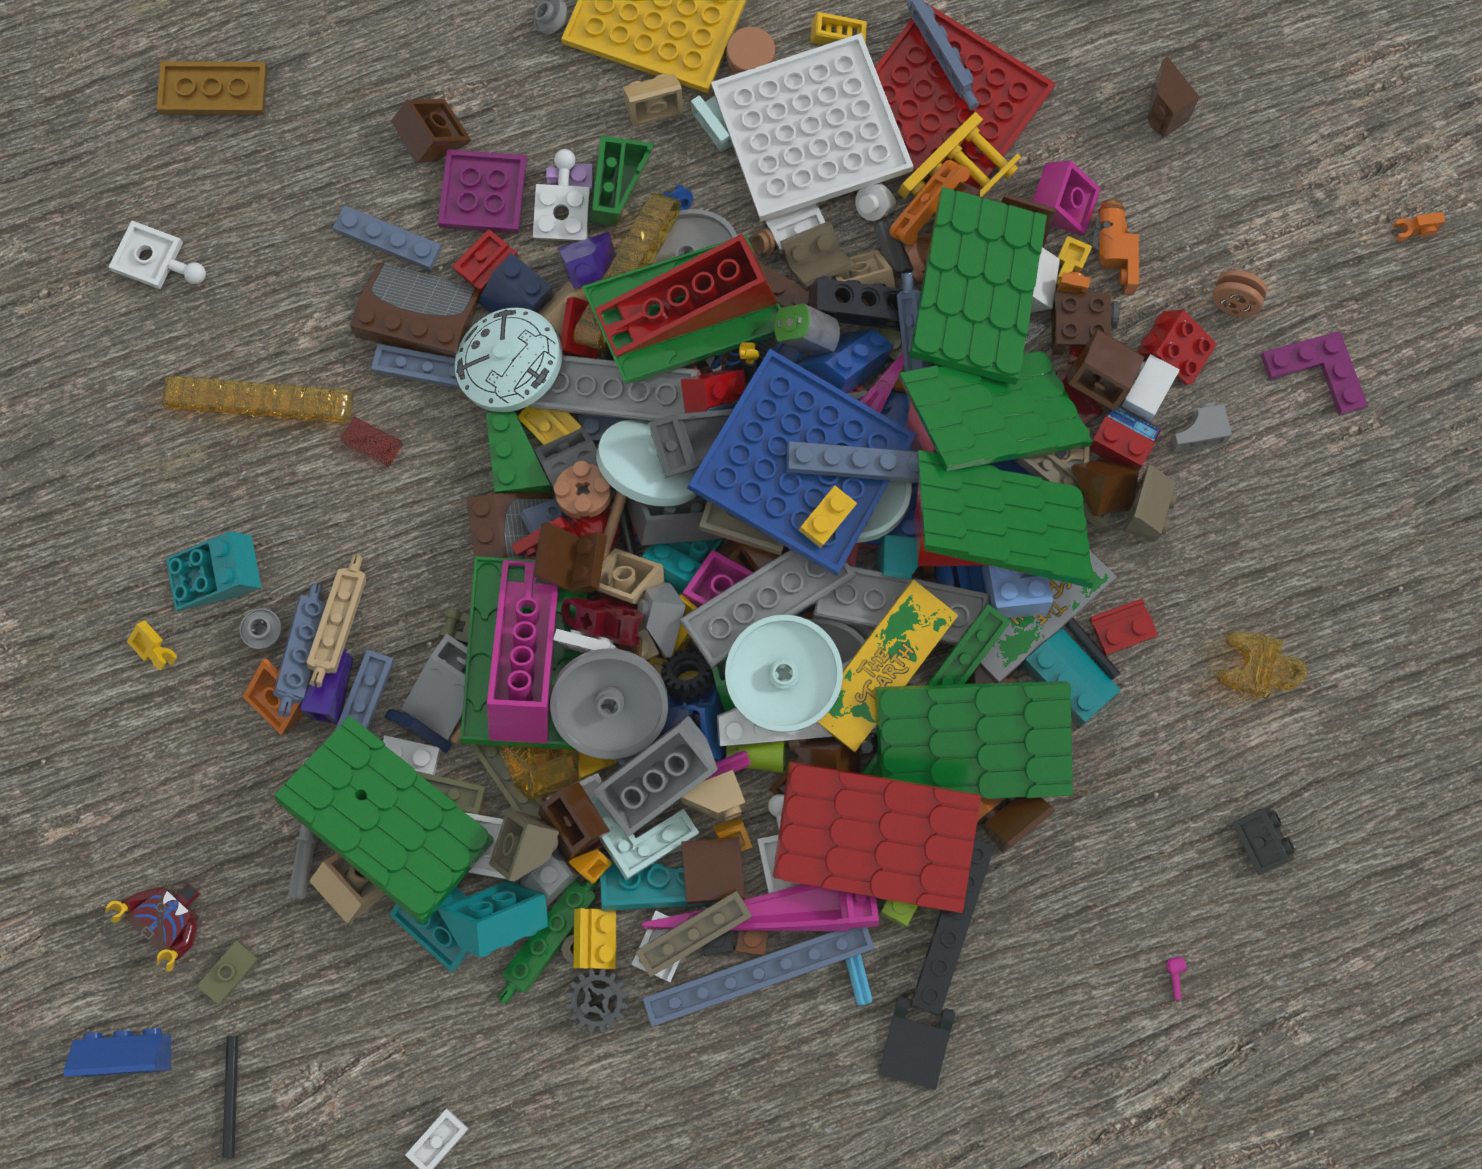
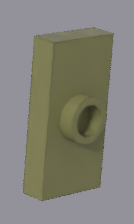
[197,940,260,1005]

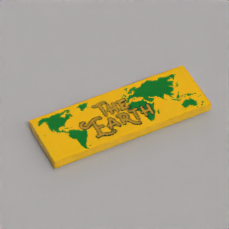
[817,579,958,752]

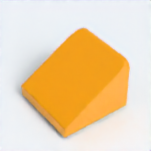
[713,818,753,852]
[568,849,612,884]

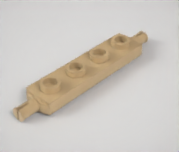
[307,555,366,688]

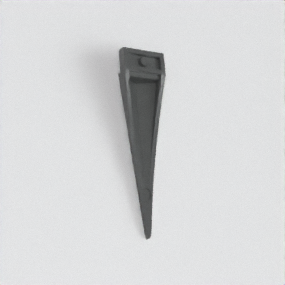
[648,391,868,479]

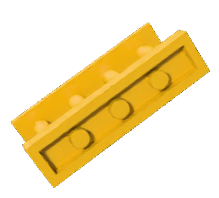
[897,112,1021,213]

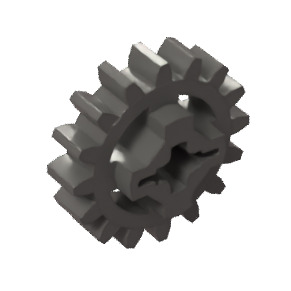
[565,969,629,1033]

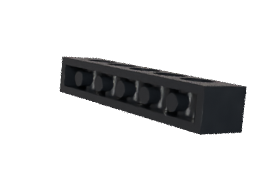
[809,276,903,330]
[909,839,995,1016]

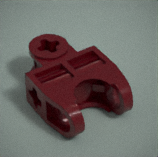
[561,592,643,646]

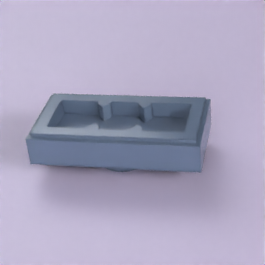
[520,499,571,534]

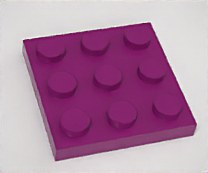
[438,149,527,233]

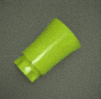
[726,741,786,774]

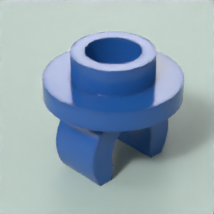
[664,184,693,212]

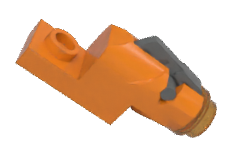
[1091,199,1139,295]

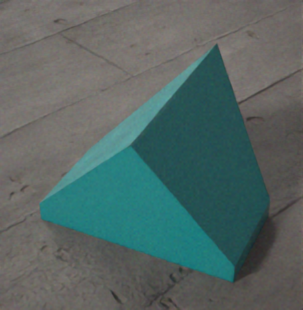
[874,535,919,579]

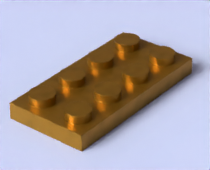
[156,61,268,115]

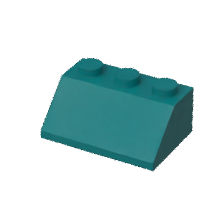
[1021,628,1121,728]
[439,880,548,957]
[389,887,471,973]

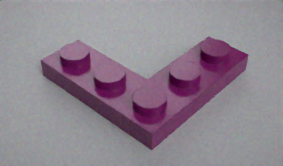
[1260,331,1368,416]

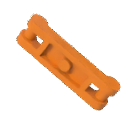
[889,160,970,245]

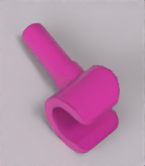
[1166,956,1187,1000]

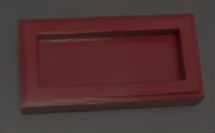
[1058,371,1103,425]

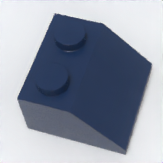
[478,253,554,313]

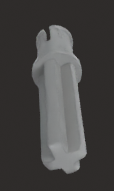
[288,823,319,899]

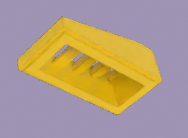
[810,12,867,45]

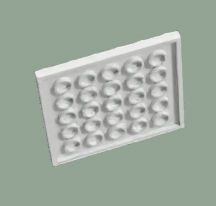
[711,33,913,222]

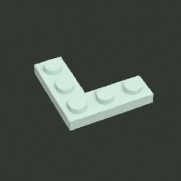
[590,796,699,880]

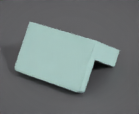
[691,95,732,152]

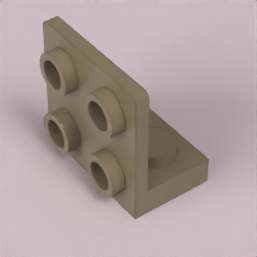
[780,221,854,287]

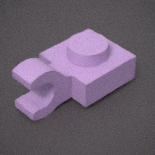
[546,163,592,193]

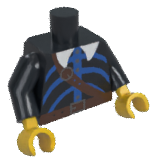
[705,342,764,384]

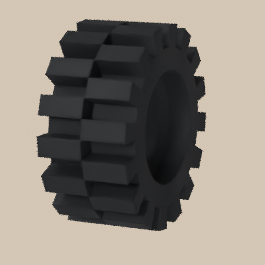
[661,648,715,703]

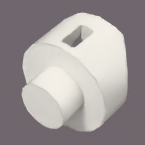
[855,183,896,221]

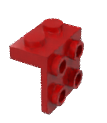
[1137,310,1216,385]

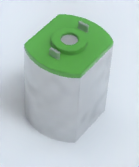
[774,304,840,356]

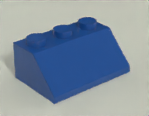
[798,329,894,393]
[63,1028,171,1077]

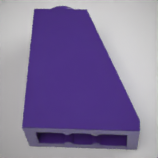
[558,232,617,288]
[301,649,353,724]

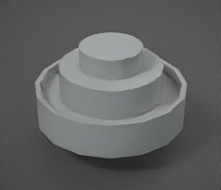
[534,0,567,35]
[239,608,283,651]

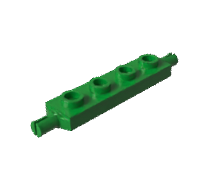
[497,877,600,1005]

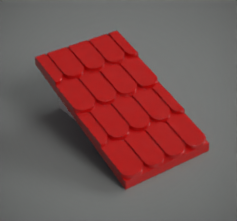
[772,761,981,913]

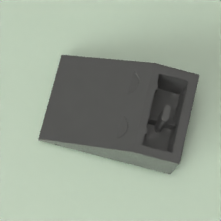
[534,427,617,517]

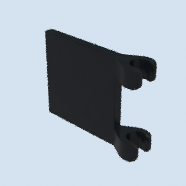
[878,996,955,1090]

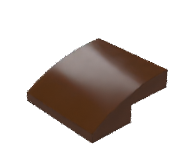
[681,837,745,904]

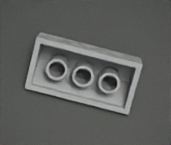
[593,716,718,836]

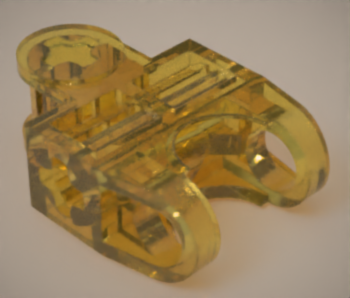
[1216,632,1308,699]

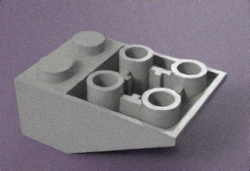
[401,633,468,741]

